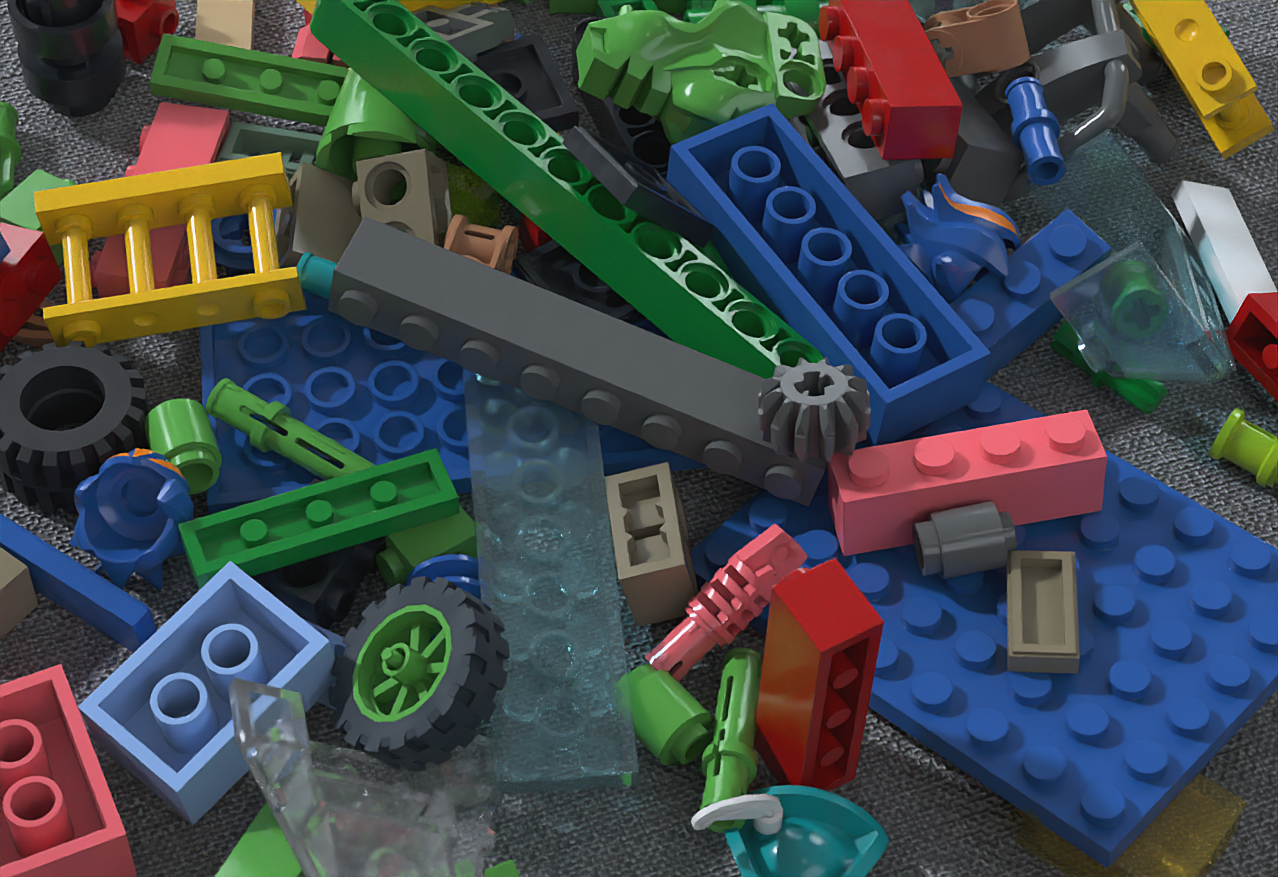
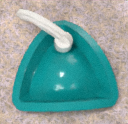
[691,785,889,877]

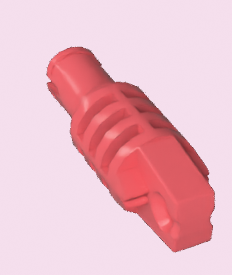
[645,524,808,683]

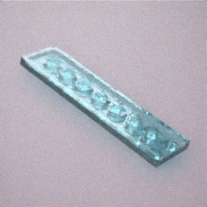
[461,365,639,795]

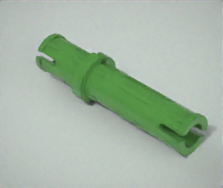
[205,378,377,481]
[700,648,763,833]

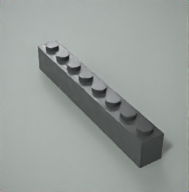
[327,216,828,507]

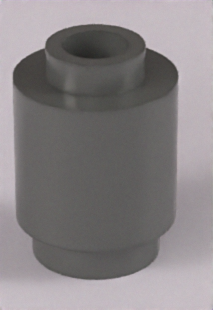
[912,501,1017,579]

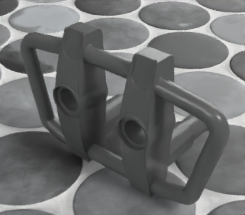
[944,0,1180,203]

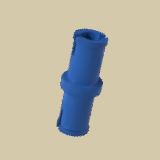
[1005,77,1066,186]

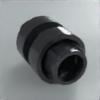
[7,0,127,117]

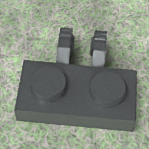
[411,1,516,63]

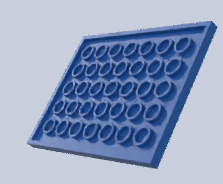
[691,379,1278,869]

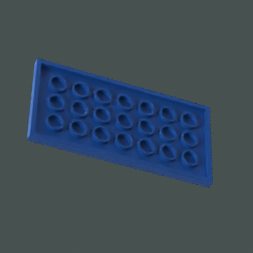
[199,270,708,515]

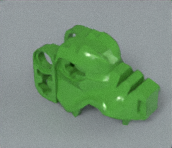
[576,0,826,145]

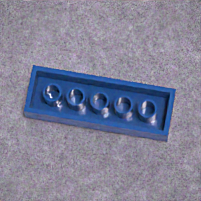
[667,103,991,447]

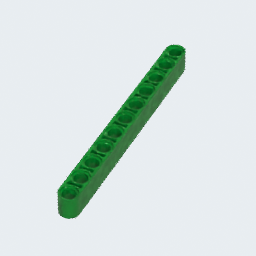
[309,0,824,379]

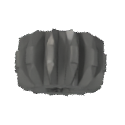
[758,357,871,464]

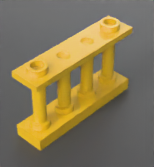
[1128,0,1275,160]
[34,152,307,348]

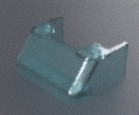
[1027,128,1236,383]

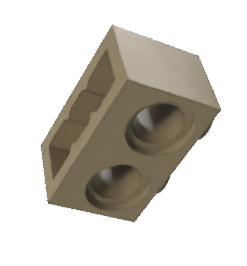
[352,149,452,248]
[604,462,699,627]

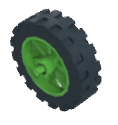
[329,576,510,771]

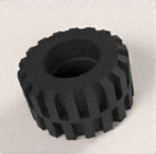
[0,341,150,514]

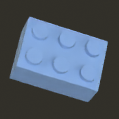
[78,561,336,826]

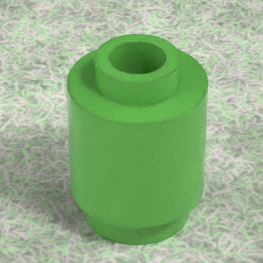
[144,398,222,495]
[612,664,713,766]

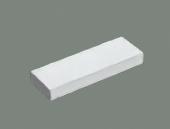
[1171,180,1278,324]

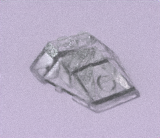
[228,678,504,877]

